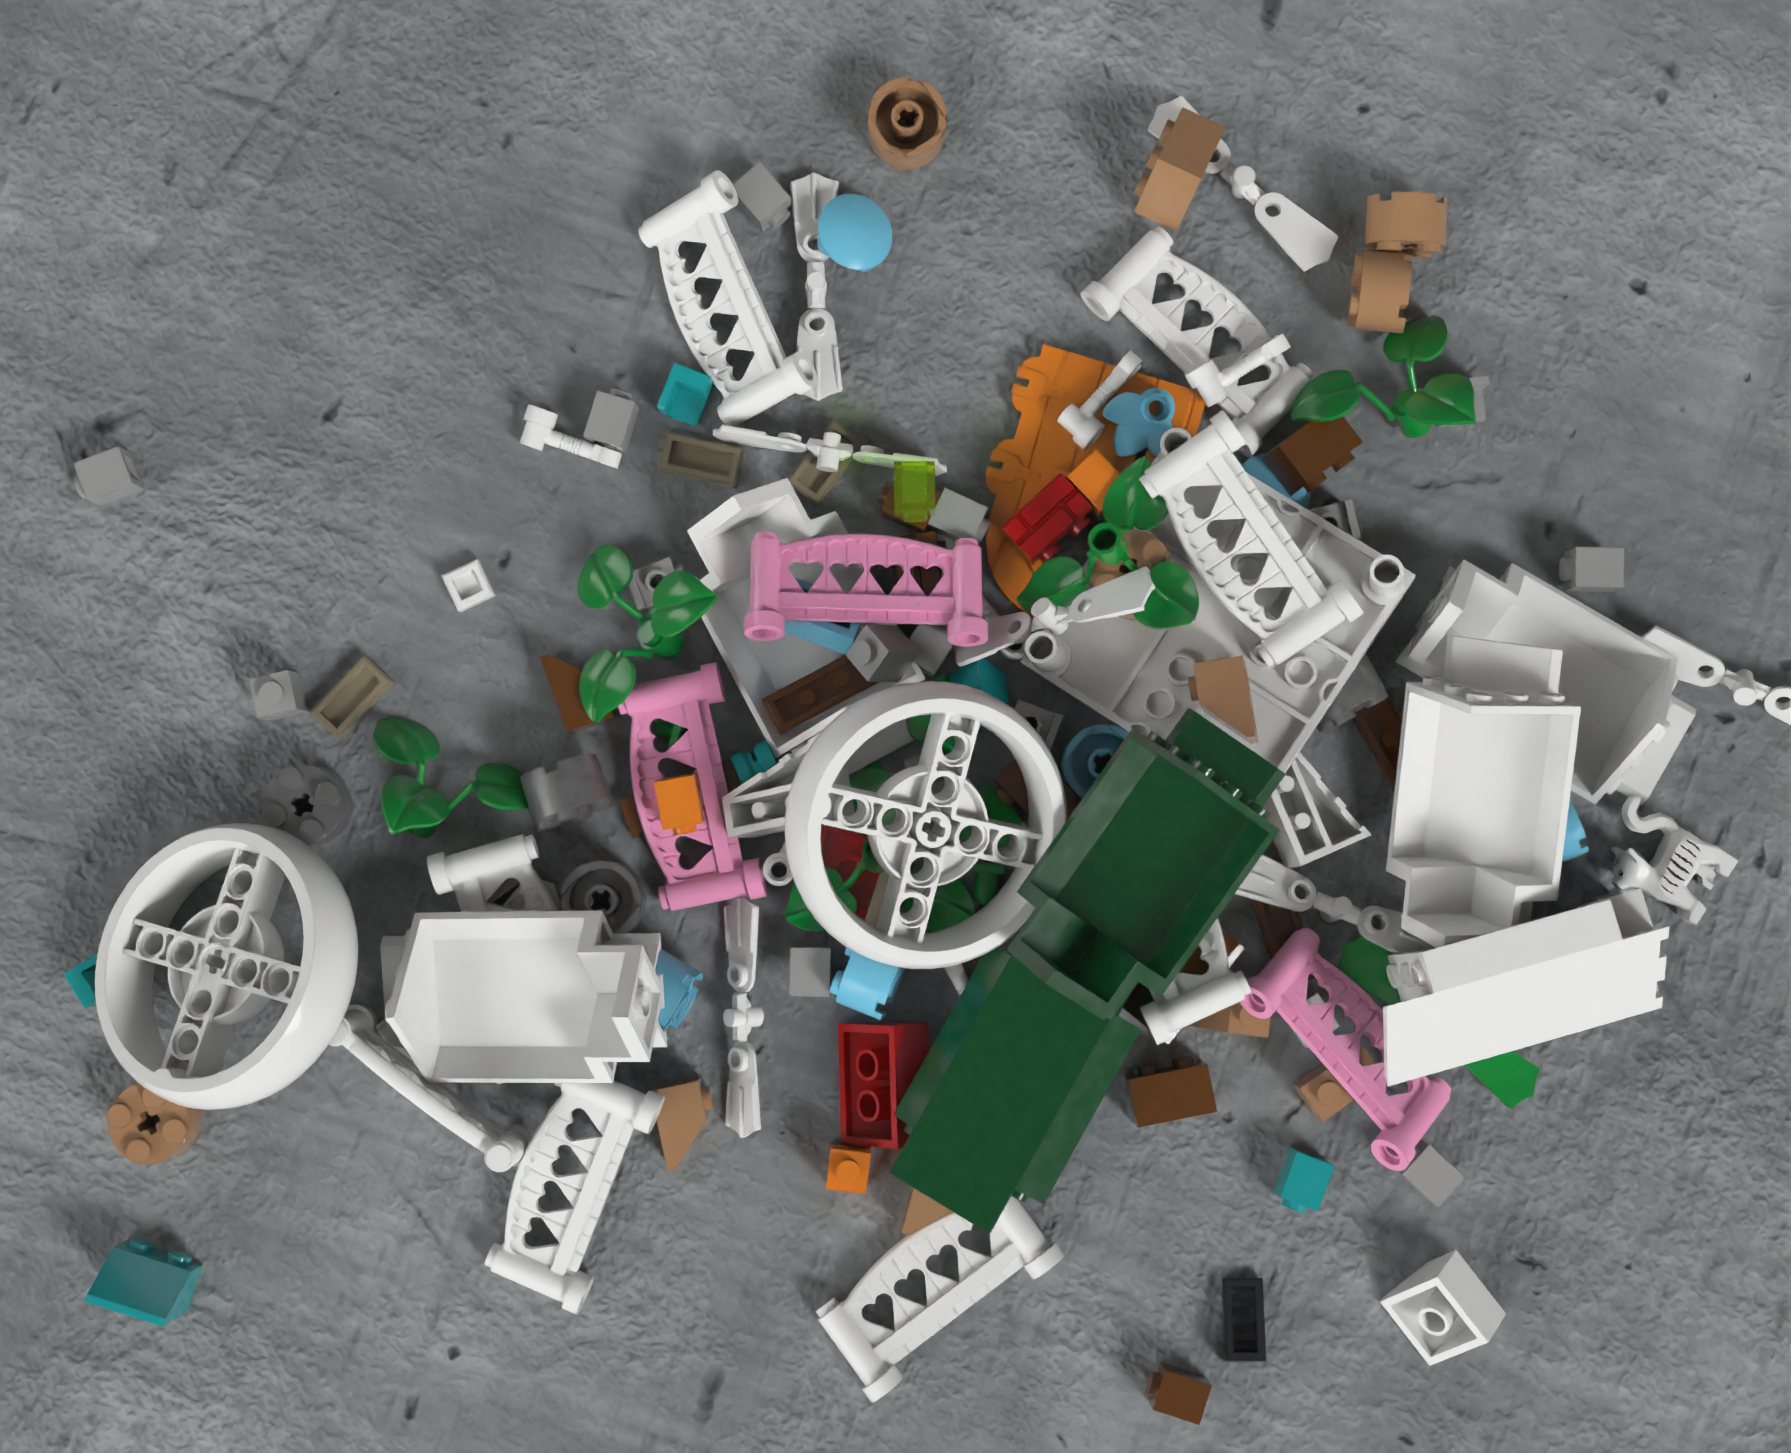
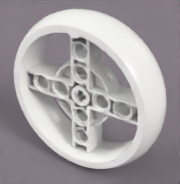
[784,681,1067,969]
[95,823,358,1110]

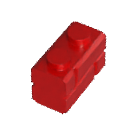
[1000,473,1093,565]

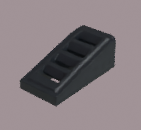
[1222,1278,1266,1363]

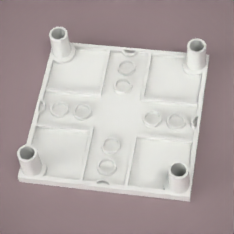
[1020,428,1415,805]

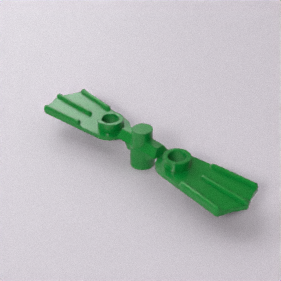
[1337,935,1540,1108]

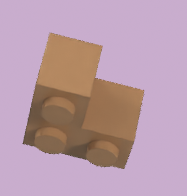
[1134,107,1226,232]

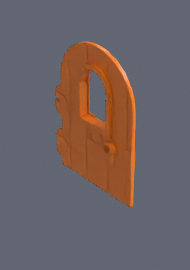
[984,344,1206,618]

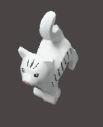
[1610,795,1738,924]

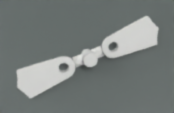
[1148,96,1338,272]
[790,172,843,401]
[713,424,947,476]
[953,566,1155,667]
[1641,625,1791,725]
[1235,854,1435,954]
[723,897,764,1138]

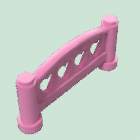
[744,531,988,647]
[618,662,767,911]
[1240,928,1451,1171]

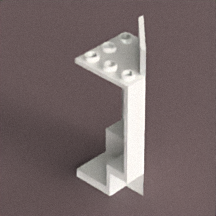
[687,478,925,775]
[1395,559,1696,805]
[1386,635,1581,948]
[1383,889,1669,1086]
[380,910,667,1083]

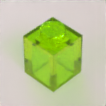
[894,461,935,522]

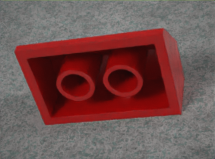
[838,1021,929,1149]

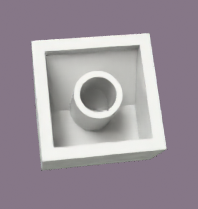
[1380,1250,1506,1366]

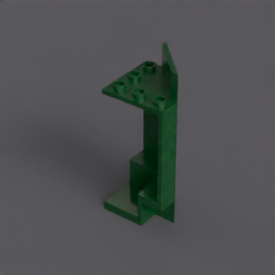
[1006,707,1286,1021]
[889,947,1141,1234]

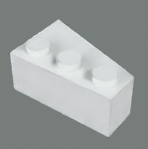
[722,734,855,838]
[1263,752,1371,868]

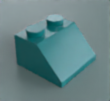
[84,1238,203,1327]

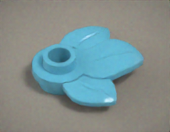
[1103,388,1175,457]

